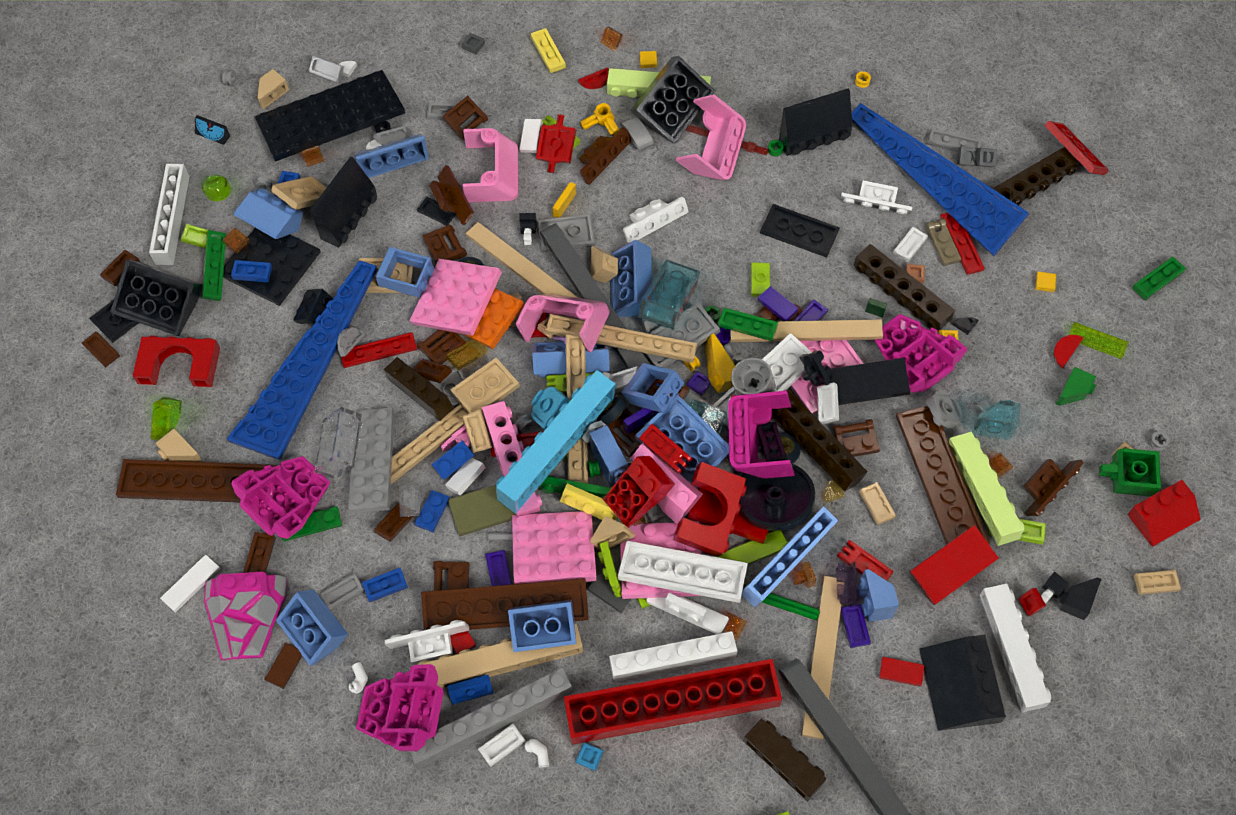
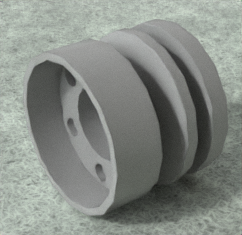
[731,357,776,395]

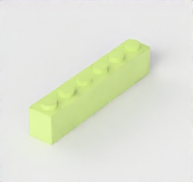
[607,68,711,98]
[949,432,1024,546]

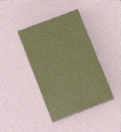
[448,485,516,537]

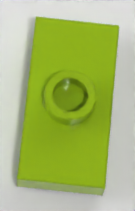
[181,224,208,248]
[751,262,770,297]

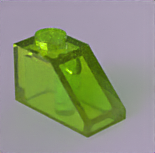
[151,397,182,441]

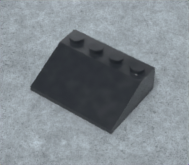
[630,56,716,144]
[779,88,852,156]
[310,156,377,248]
[110,260,203,336]
[919,634,1006,731]

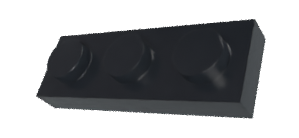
[757,422,788,462]

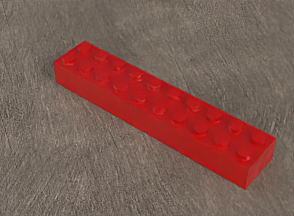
[564,659,782,745]

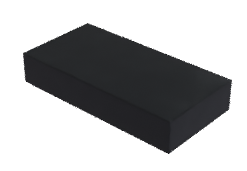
[417,197,456,226]

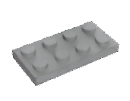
[644,302,720,368]

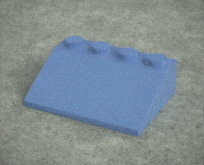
[635,394,729,488]

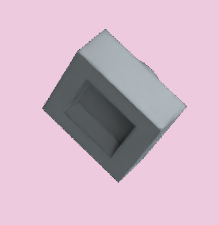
[461,33,485,54]

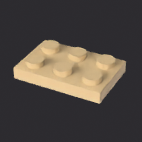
[271,176,327,210]
[359,258,414,293]
[450,358,520,414]

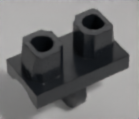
[799,350,833,386]

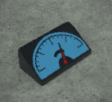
[195,115,230,145]

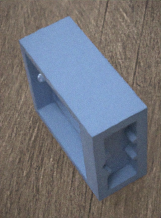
[376,247,434,298]
[622,363,684,413]
[589,425,628,487]

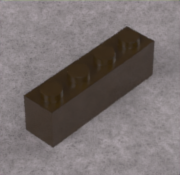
[383,357,454,421]
[743,718,827,802]

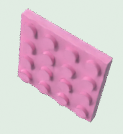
[410,259,502,336]
[790,340,864,415]
[512,511,596,584]
[620,522,702,599]

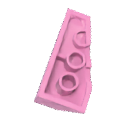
[630,443,703,524]

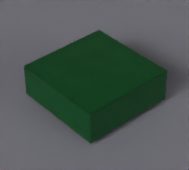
[865,298,887,318]

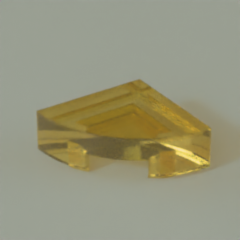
[824,480,845,503]

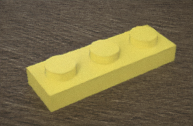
[531,28,566,73]
[560,484,618,521]

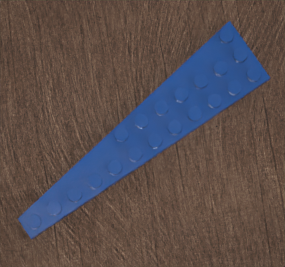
[852,103,1029,257]
[227,260,378,460]

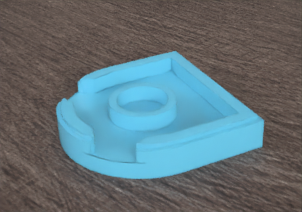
[531,387,570,430]

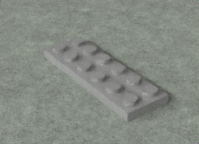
[348,407,394,514]

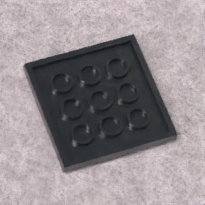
[223,228,321,306]

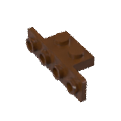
[579,127,631,185]
[429,165,474,225]
[1023,459,1084,516]

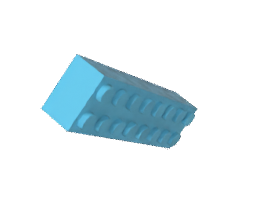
[496,370,616,514]

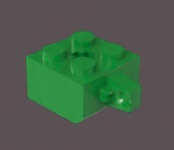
[1099,448,1161,497]

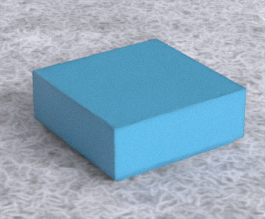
[576,742,604,771]

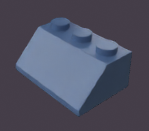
[234,189,303,239]
[276,589,348,666]
[508,600,576,652]

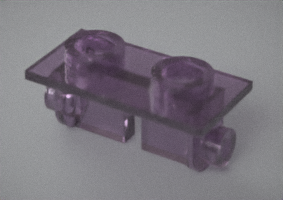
[836,562,859,606]

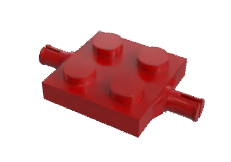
[536,114,577,174]

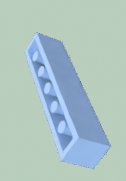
[742,507,838,607]

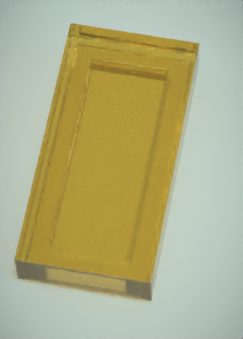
[446,340,488,370]

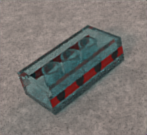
[638,259,700,329]

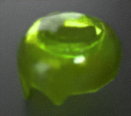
[202,174,231,202]

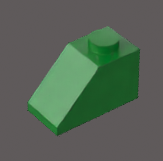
[1056,367,1096,406]

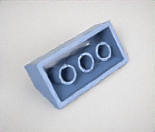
[354,134,429,178]
[610,240,653,317]
[532,341,610,377]

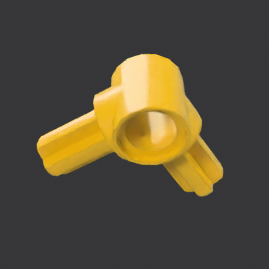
[580,103,619,135]

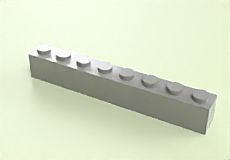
[410,668,573,770]

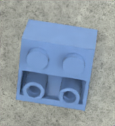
[857,569,899,622]

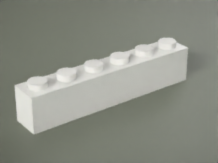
[149,164,190,265]
[980,584,1051,713]
[609,631,737,683]

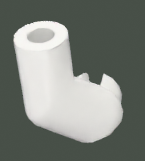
[349,662,368,694]
[524,739,549,768]

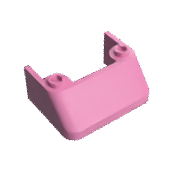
[675,94,746,180]
[463,128,518,202]
[516,294,609,352]

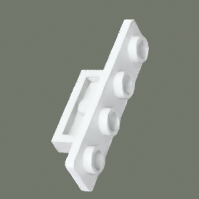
[841,181,913,215]
[623,197,689,243]
[646,593,729,634]
[384,620,469,664]

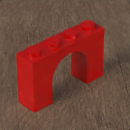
[133,336,220,387]
[673,462,747,557]

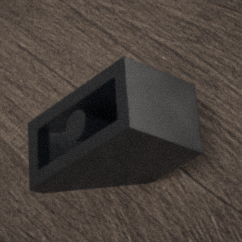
[1059,577,1101,620]

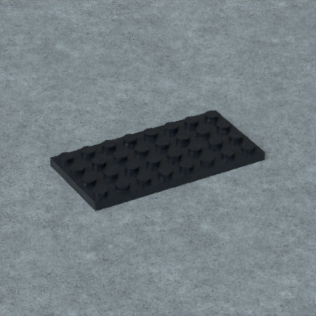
[255,70,406,162]

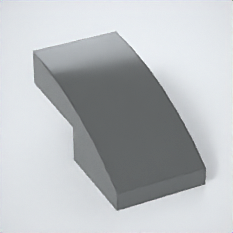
[957,146,997,167]

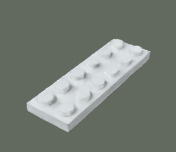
[709,333,812,429]
[618,541,748,603]

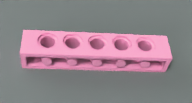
[482,401,542,517]

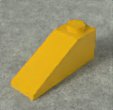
[705,334,735,393]

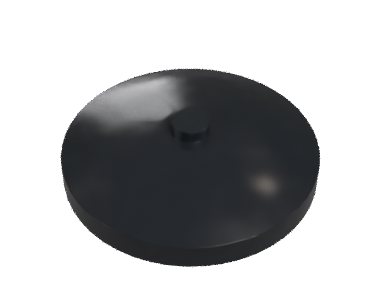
[739,463,815,531]

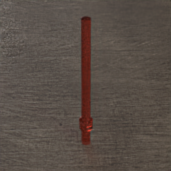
[685,125,769,156]

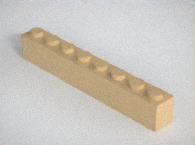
[418,623,583,689]

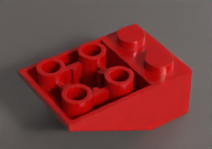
[603,456,675,528]

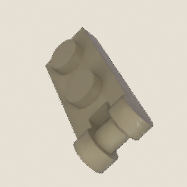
[925,218,961,266]

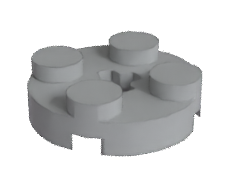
[926,391,962,428]

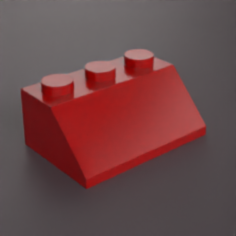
[1127,480,1201,547]

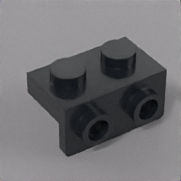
[293,288,333,325]

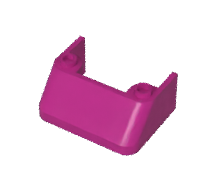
[728,391,795,478]

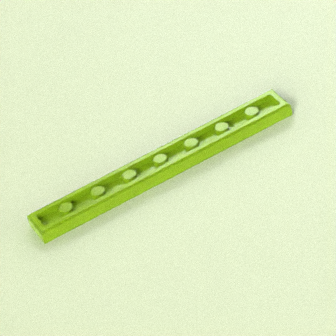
[637,530,787,609]

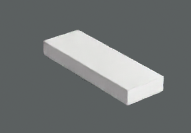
[160,555,220,613]

